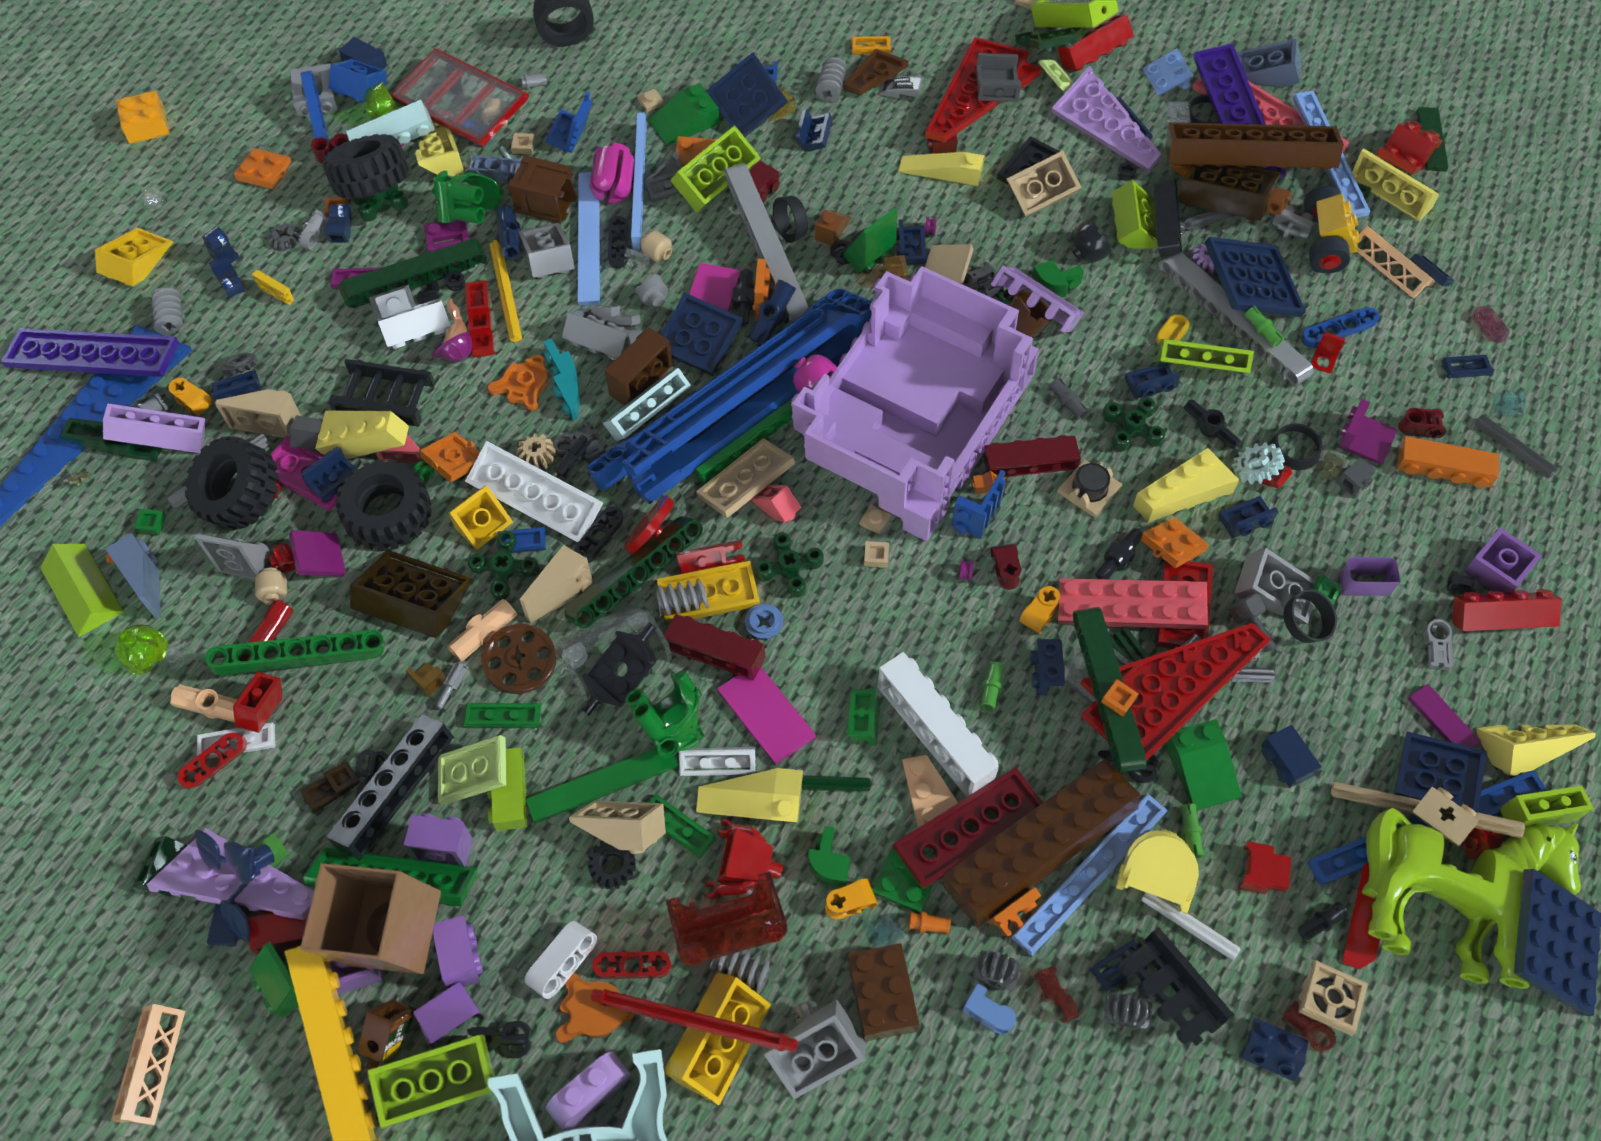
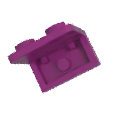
[1339,399,1397,464]

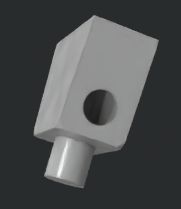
[369,285,416,319]

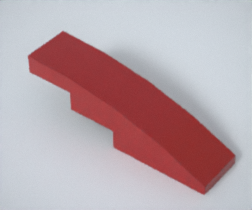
[465,280,495,358]

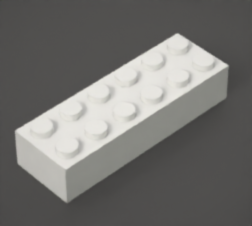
[878,652,999,797]

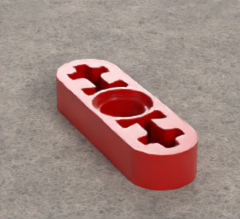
[178,732,247,788]
[592,951,672,979]

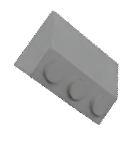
[562,309,644,360]

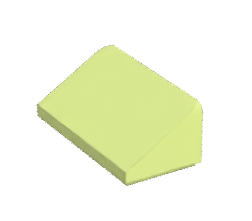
[1039,60,1074,93]

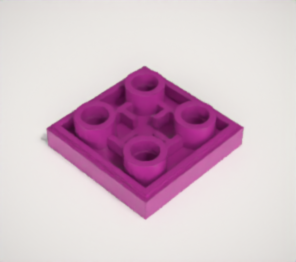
[289,530,346,577]

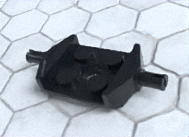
[581,622,657,716]

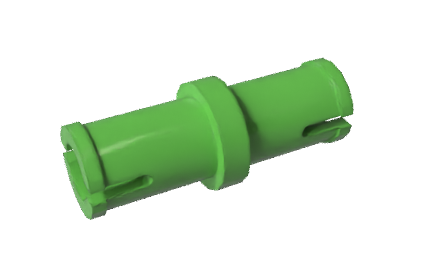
[1244,306,1285,347]
[979,662,1004,712]
[1179,804,1205,858]

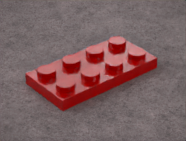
[1157,560,1213,648]

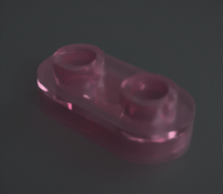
[1472,306,1509,343]

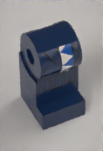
[325,204,352,243]
[202,226,239,263]
[209,255,245,299]

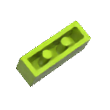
[487,747,527,831]
[1499,785,1594,827]

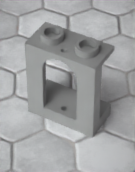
[290,64,338,117]

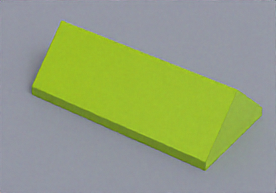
[40,544,124,637]

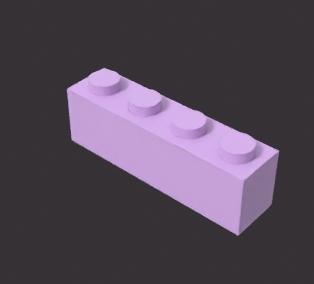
[103,404,205,453]

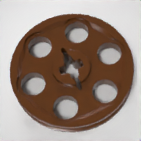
[481,624,557,694]

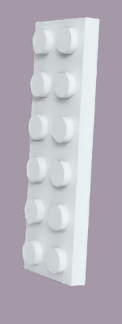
[465,441,603,542]

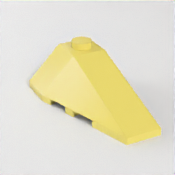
[415,122,464,176]
[898,152,986,186]
[1476,724,1596,776]
[696,768,803,822]

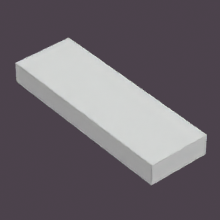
[197,722,275,759]

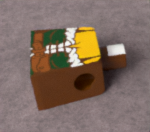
[358,999,416,1070]

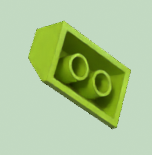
[1112,180,1158,249]

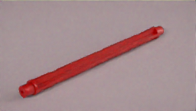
[591,989,798,1052]

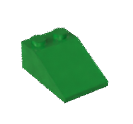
[648,83,720,146]
[843,208,898,273]
[1164,719,1242,811]

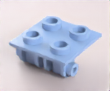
[1142,48,1194,95]

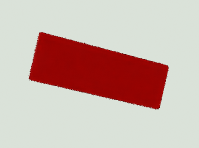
[1342,863,1380,970]

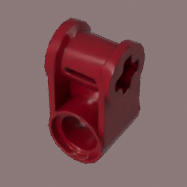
[1398,407,1447,438]
[991,543,1021,590]

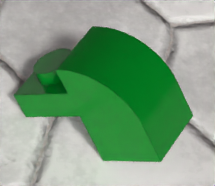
[1032,260,1084,298]
[809,826,851,888]

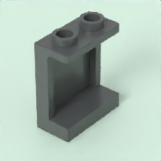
[976,53,1021,102]

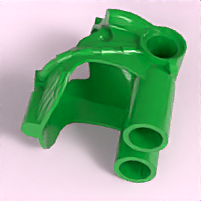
[432,170,504,224]
[625,670,705,758]

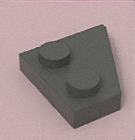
[645,152,683,202]

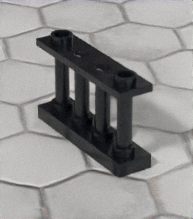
[328,359,435,427]

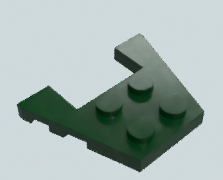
[1015,27,1091,51]

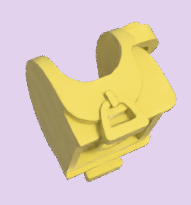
[1115,829,1199,914]

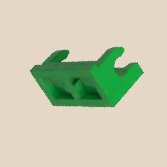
[847,689,880,746]

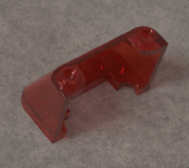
[665,871,788,966]

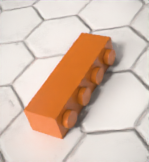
[1397,436,1499,488]

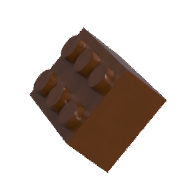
[605,328,673,406]
[847,943,920,1042]

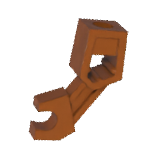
[1266,188,1292,215]

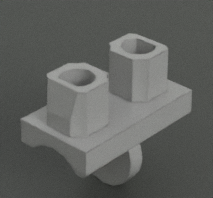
[1272,205,1314,239]

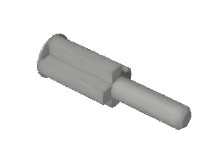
[435,662,468,710]

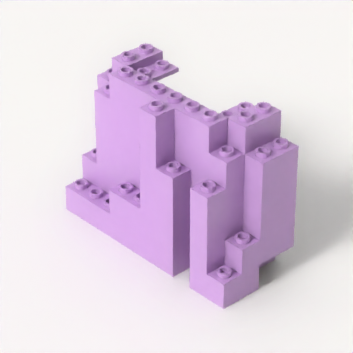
[791,266,1039,541]

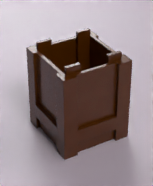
[508,155,578,224]

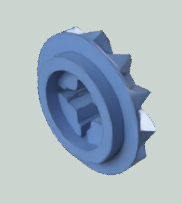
[745,604,783,640]

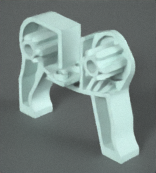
[488,1049,667,1141]

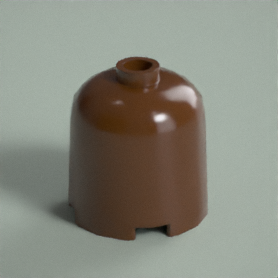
[1008,290,1052,339]

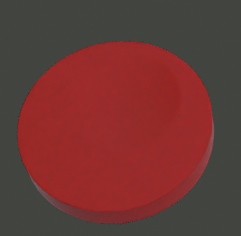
[623,495,675,554]

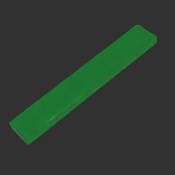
[696,398,793,485]
[525,748,679,824]

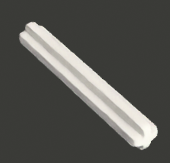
[1142,892,1240,960]

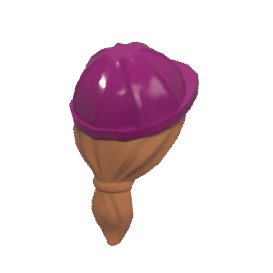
[432,299,472,362]

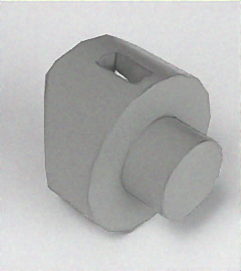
[635,274,668,307]

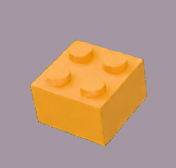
[116,90,170,144]

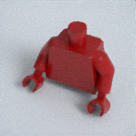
[704,819,783,899]

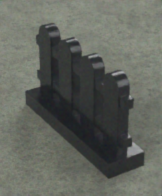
[1119,927,1234,1046]

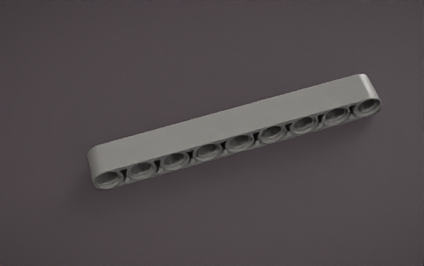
[724,163,809,325]
[1158,253,1314,387]

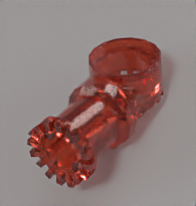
[1033,967,1079,1023]
[1281,1000,1337,1053]

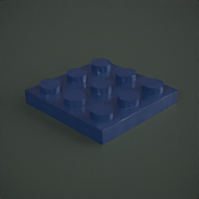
[706,52,789,137]
[661,292,743,376]
[1394,731,1487,813]

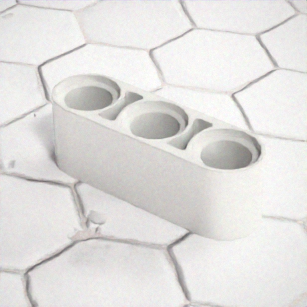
[525,921,597,999]

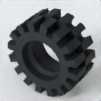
[587,840,636,890]

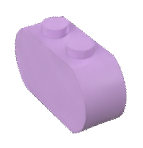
[546,1051,631,1132]

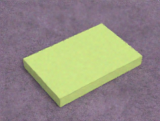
[438,735,506,804]

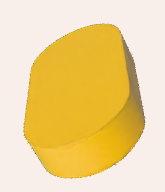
[1156,314,1190,346]

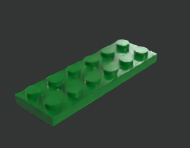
[304,848,477,906]

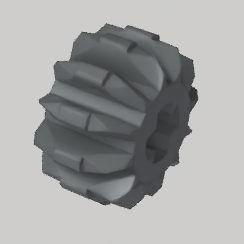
[974,950,1021,991]
[1104,993,1152,1029]

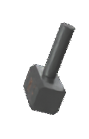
[1228,593,1276,652]

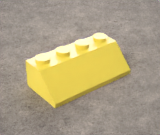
[1352,149,1439,221]

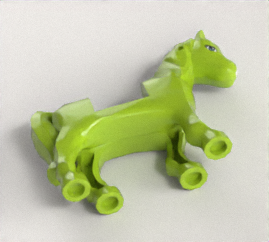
[1362,808,1581,989]

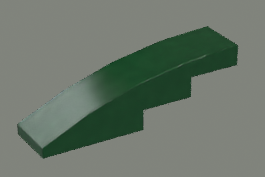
[60,418,162,462]

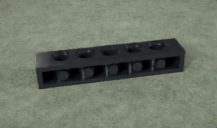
[326,714,454,860]

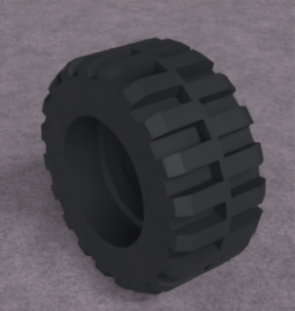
[322,134,409,199]
[185,436,279,530]
[335,459,432,551]

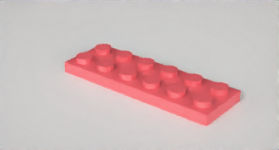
[1058,578,1208,629]

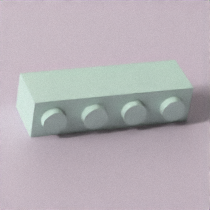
[346,100,435,145]
[603,368,691,441]

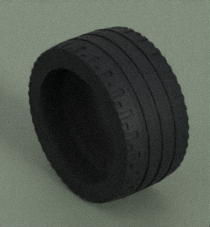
[533,0,594,47]

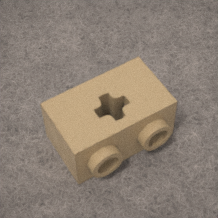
[1412,787,1479,847]

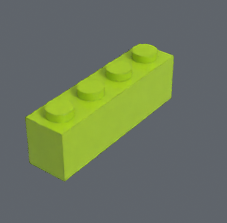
[1157,339,1254,373]

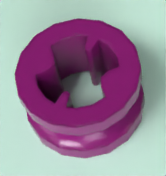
[925,216,937,236]
[959,560,973,582]

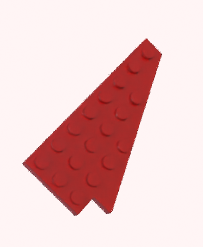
[925,37,1042,143]
[1080,623,1272,761]

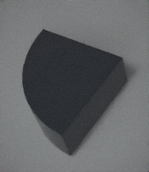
[417,280,440,304]

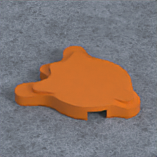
[488,355,548,411]
[556,973,635,1043]

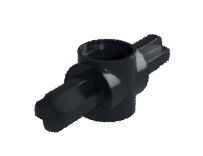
[732,269,755,326]
[1184,399,1240,449]
[1095,528,1143,580]

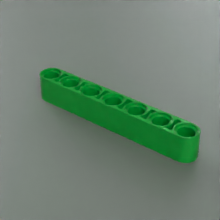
[205,630,385,676]

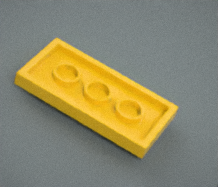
[657,561,760,625]

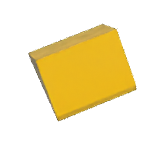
[448,485,513,550]

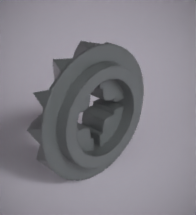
[266,222,301,251]
[221,352,258,375]

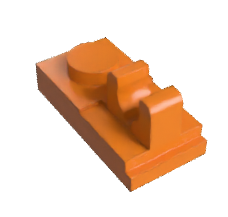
[988,887,1041,937]

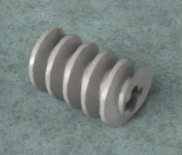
[816,57,847,103]
[151,288,183,335]
[656,579,708,617]
[710,940,770,994]

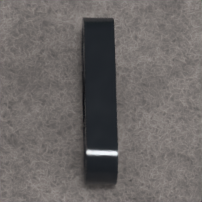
[608,216,628,268]
[574,507,623,563]

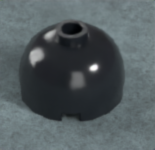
[1071,219,1112,262]

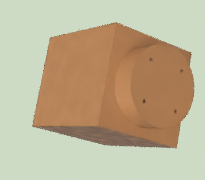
[300,863,441,975]

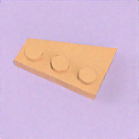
[902,755,970,828]

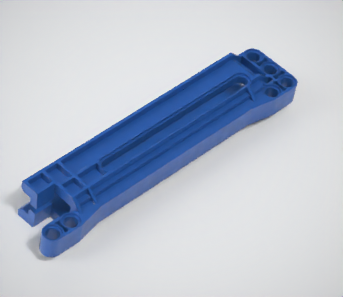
[588,289,872,504]

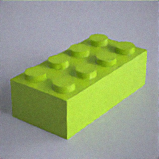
[670,126,761,212]
[368,1035,495,1128]

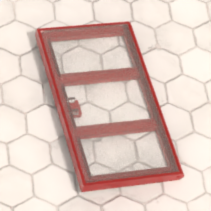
[390,48,529,147]

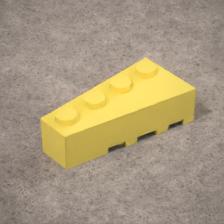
[315,411,409,459]
[1133,448,1239,522]

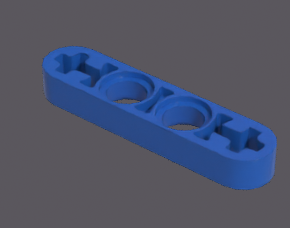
[301,70,329,142]
[1301,307,1380,348]

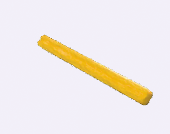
[489,240,522,343]

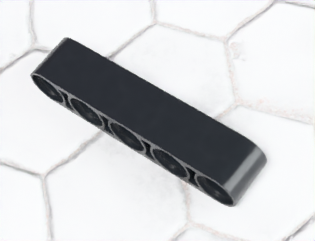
[1154,178,1182,257]

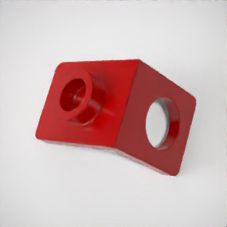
[1311,332,1346,374]

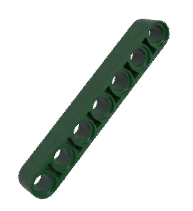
[338,239,487,308]
[565,516,703,628]
[1073,607,1146,773]

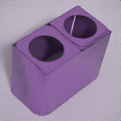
[1339,557,1401,596]
[413,982,485,1049]

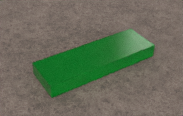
[463,703,541,729]
[648,793,716,859]

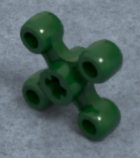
[352,183,408,222]
[1102,397,1165,452]
[468,530,540,600]
[755,532,824,598]

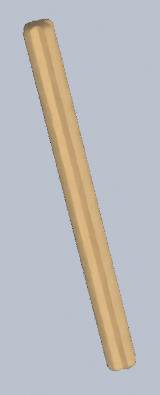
[1331,782,1525,838]

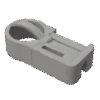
[1423,619,1453,670]

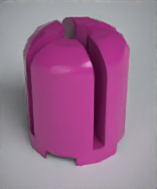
[590,142,635,204]

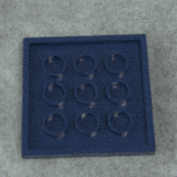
[1204,237,1306,317]
[1514,869,1601,1016]

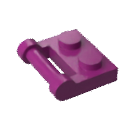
[423,220,470,252]

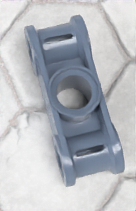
[464,155,521,184]

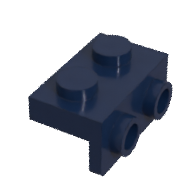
[795,109,833,151]
[896,219,927,265]
[1124,362,1180,399]
[211,370,262,402]
[301,447,356,503]
[1218,496,1278,538]
[1030,639,1065,695]
[1241,1017,1308,1081]

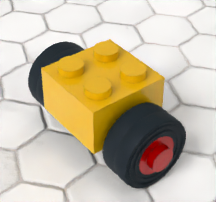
[1304,186,1360,273]

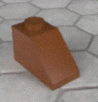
[815,210,852,246]

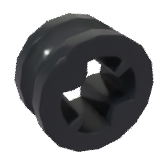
[1117,162,1137,181]
[445,271,466,291]

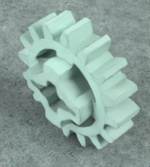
[1232,442,1285,485]

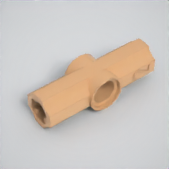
[447,599,517,662]
[170,684,237,722]

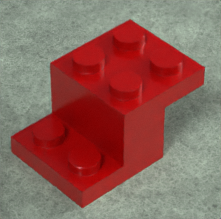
[1376,120,1443,175]

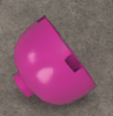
[793,355,838,393]

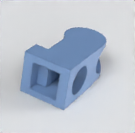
[962,983,1016,1034]

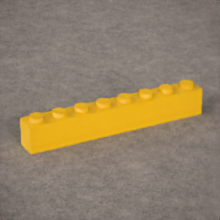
[285,946,381,1141]

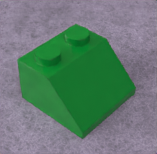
[249,941,299,1018]

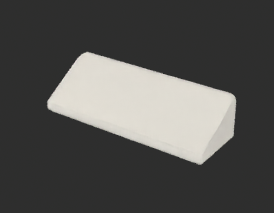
[679,747,755,776]

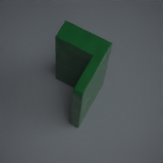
[133,836,188,897]

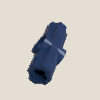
[496,205,521,260]
[748,279,796,345]

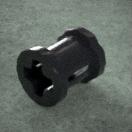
[1447,570,1479,593]

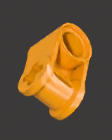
[168,378,214,417]
[1019,586,1060,634]
[825,879,878,920]

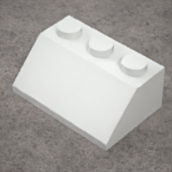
[377,298,451,349]

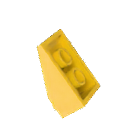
[95,228,173,286]

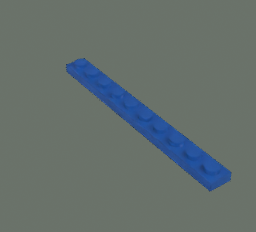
[1307,770,1547,886]

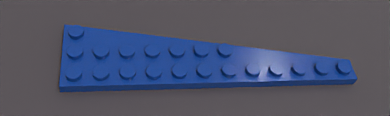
[0,324,193,526]

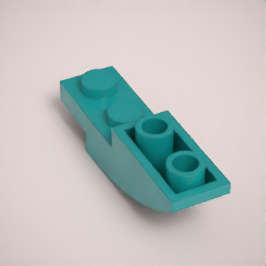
[543,338,580,421]

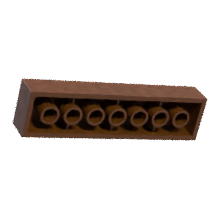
[1165,122,1344,170]
[943,759,1140,928]

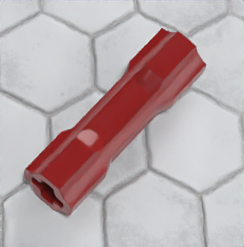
[239,600,294,662]

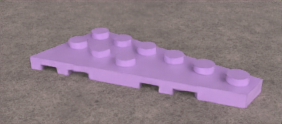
[1052,66,1161,173]
[147,829,314,920]

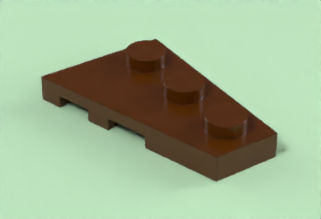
[843,49,909,96]

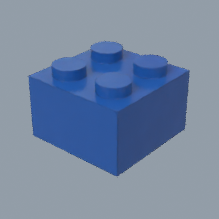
[328,59,387,102]

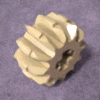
[516,433,556,470]

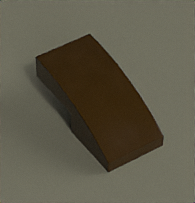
[300,762,360,814]

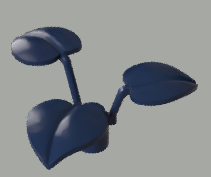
[195,829,275,942]

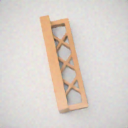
[1357,225,1436,298]
[111,1004,185,1125]

